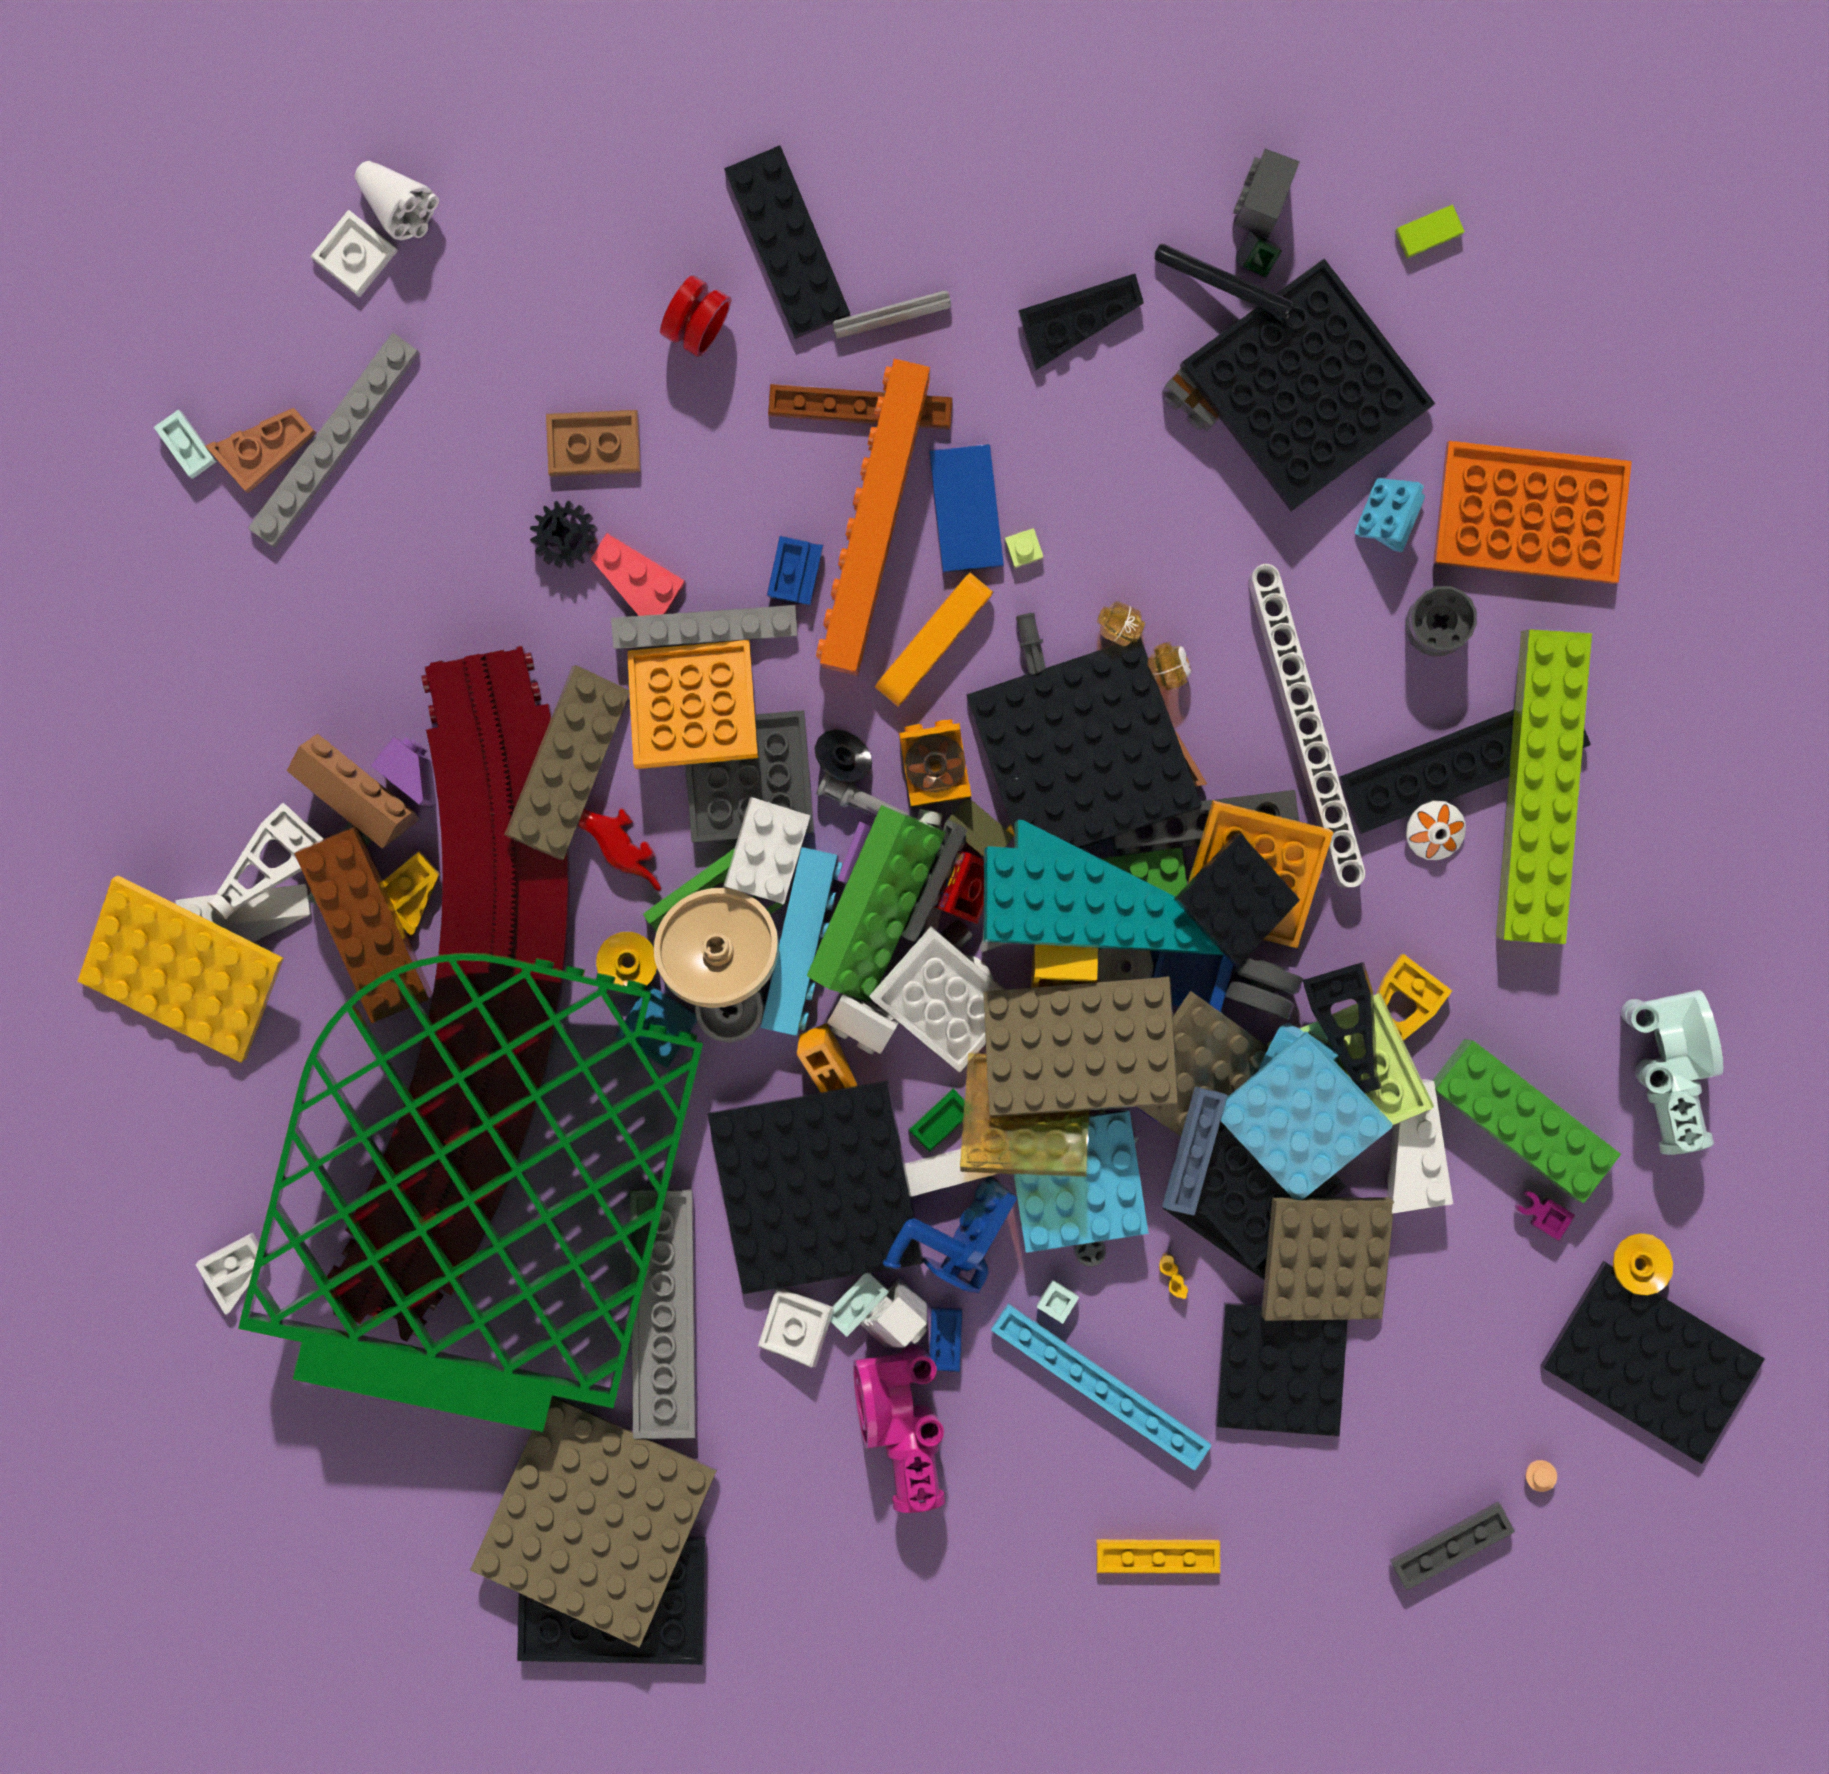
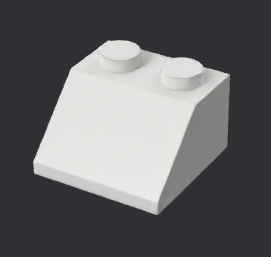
[827,994,899,1055]

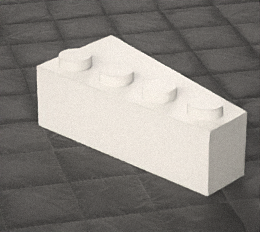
[1387,1079,1453,1214]
[860,1278,927,1348]

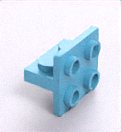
[1355,478,1425,552]

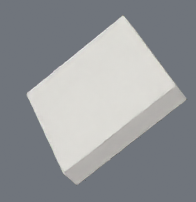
[310,210,398,297]
[758,1288,834,1367]

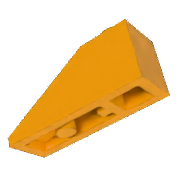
[797,1023,857,1092]

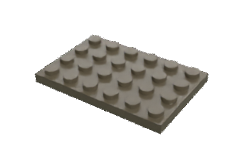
[983,977,1179,1117]

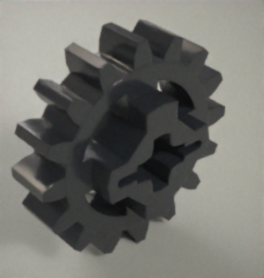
[530,501,598,569]

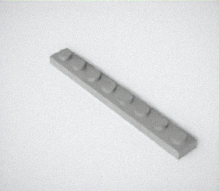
[248,332,419,548]

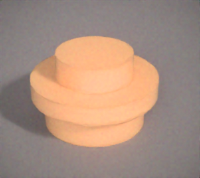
[1525,1460,1557,1492]

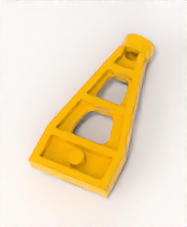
[1376,954,1452,1041]

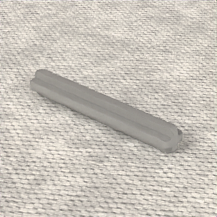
[833,291,951,338]

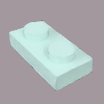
[154,409,217,479]
[830,1273,890,1337]

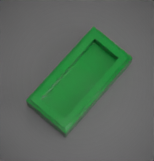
[909,1088,974,1152]

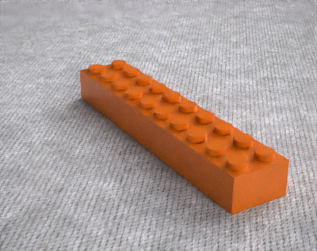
[816,358,931,676]

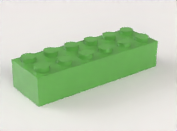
[807,805,946,1002]
[1432,1039,1621,1203]

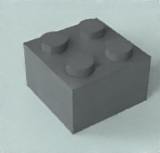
[1233,148,1300,238]

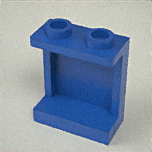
[1151,951,1233,1012]

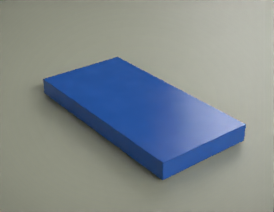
[929,444,1004,573]

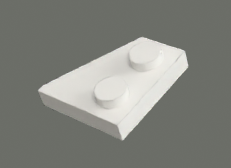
[195,1232,259,1315]

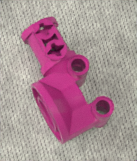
[853,1344,945,1513]

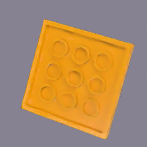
[627,640,758,769]
[1188,800,1333,948]

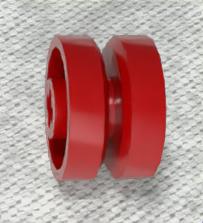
[660,275,732,357]

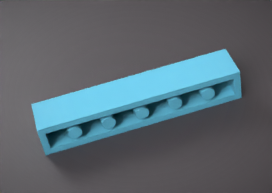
[760,847,843,1036]

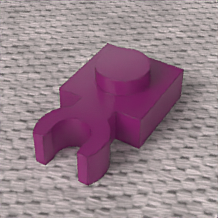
[1515,1190,1575,1241]

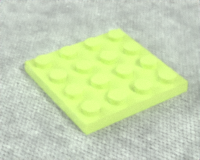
[1267,993,1434,1125]

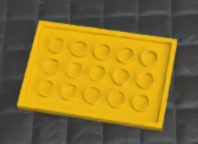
[78,875,284,1063]

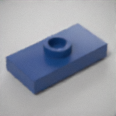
[929,1307,962,1372]

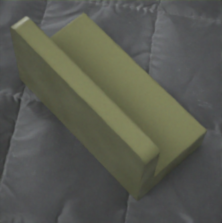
[944,798,1013,858]

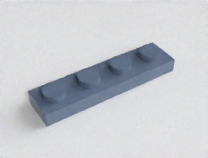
[1162,1086,1227,1215]

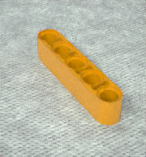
[875,573,994,707]

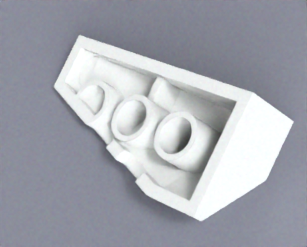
[175,884,312,943]

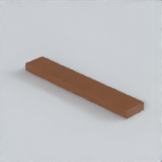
[768,384,952,430]

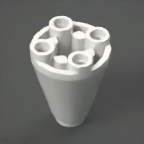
[355,161,439,240]

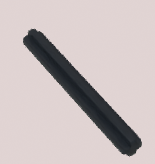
[1154,243,1294,319]

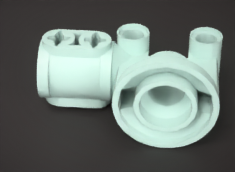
[1621,990,1723,1155]

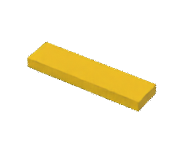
[1096,1539,1220,1574]

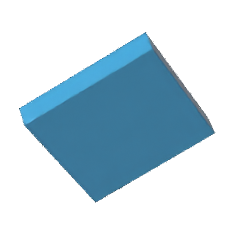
[615,984,697,1068]

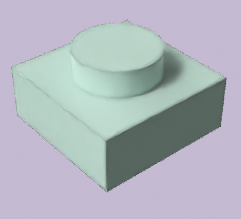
[1036,1279,1079,1324]

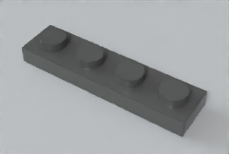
[901,819,967,942]
[1390,1502,1515,1590]

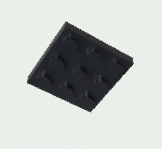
[1174,833,1300,966]

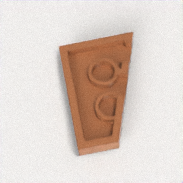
[205,408,317,493]

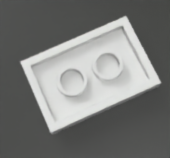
[724,797,811,904]

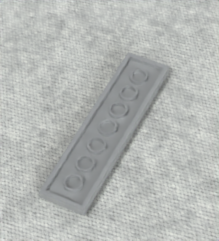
[630,1189,696,1439]

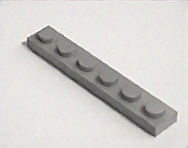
[611,605,798,649]

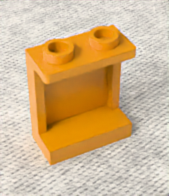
[899,719,972,808]

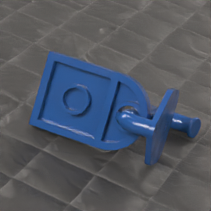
[883,1176,1018,1293]

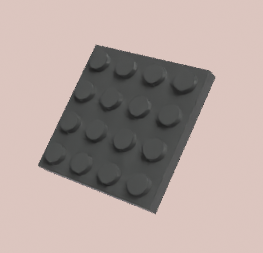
[685,710,814,843]

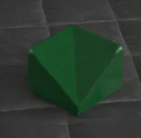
[1235,231,1282,278]

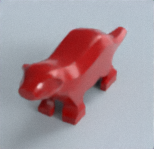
[577,808,662,892]

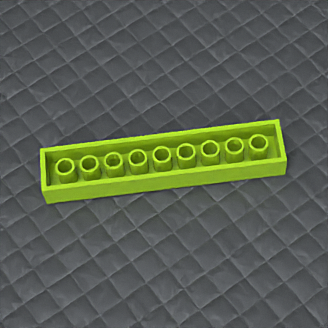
[1496,629,1592,944]

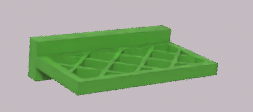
[643,848,787,932]

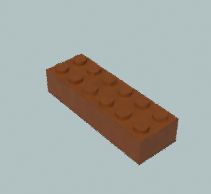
[294,827,433,1024]

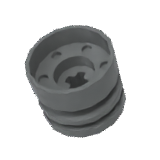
[1405,586,1477,657]

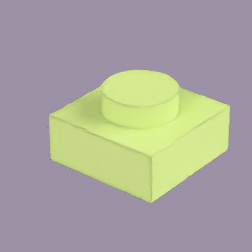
[1004,528,1044,568]

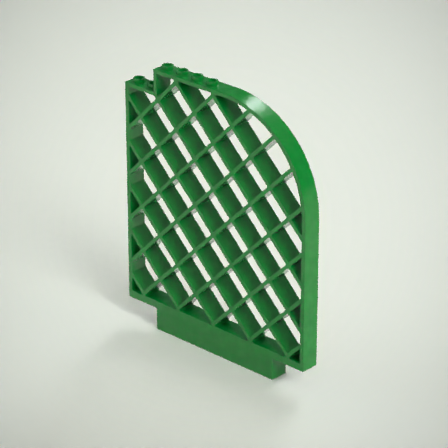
[238,953,703,1432]

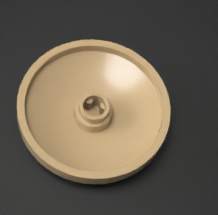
[654,888,779,1008]

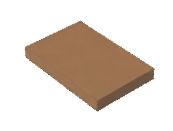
[546,410,641,477]

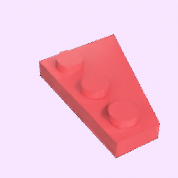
[591,533,686,616]

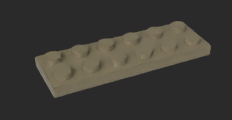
[504,665,629,860]

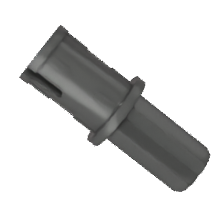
[1016,613,1046,675]

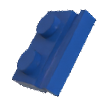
[767,536,823,606]

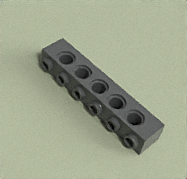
[1112,790,1299,855]

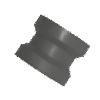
[1074,1241,1106,1267]

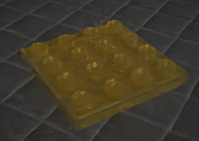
[960,1053,1090,1177]

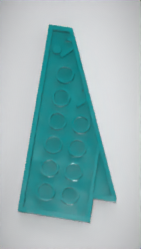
[984,820,1224,955]

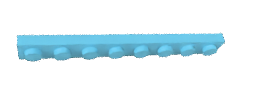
[991,1303,1212,1471]

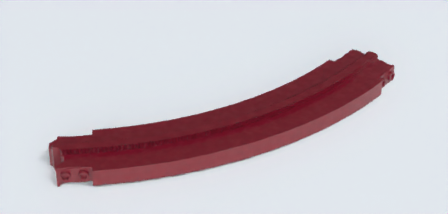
[327,646,570,1342]

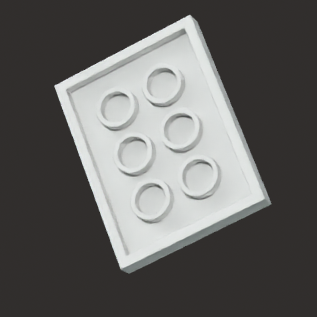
[869,927,1005,1073]

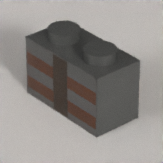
[1162,368,1220,432]

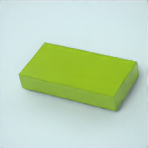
[1395,204,1465,259]

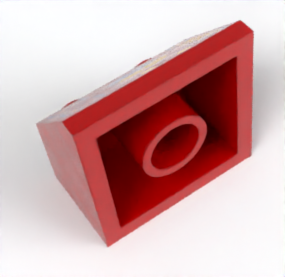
[934,851,984,924]

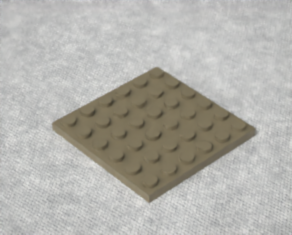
[470,1396,717,1648]

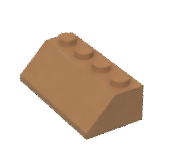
[286,733,419,849]

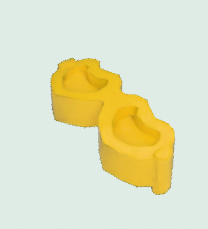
[1159,1253,1188,1299]

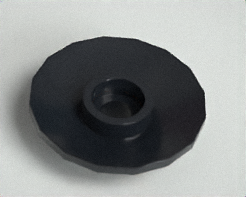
[814,729,872,782]

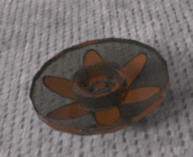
[904,734,966,793]

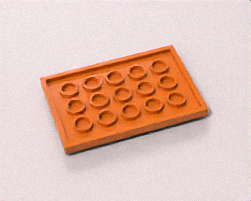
[1433,441,1632,584]

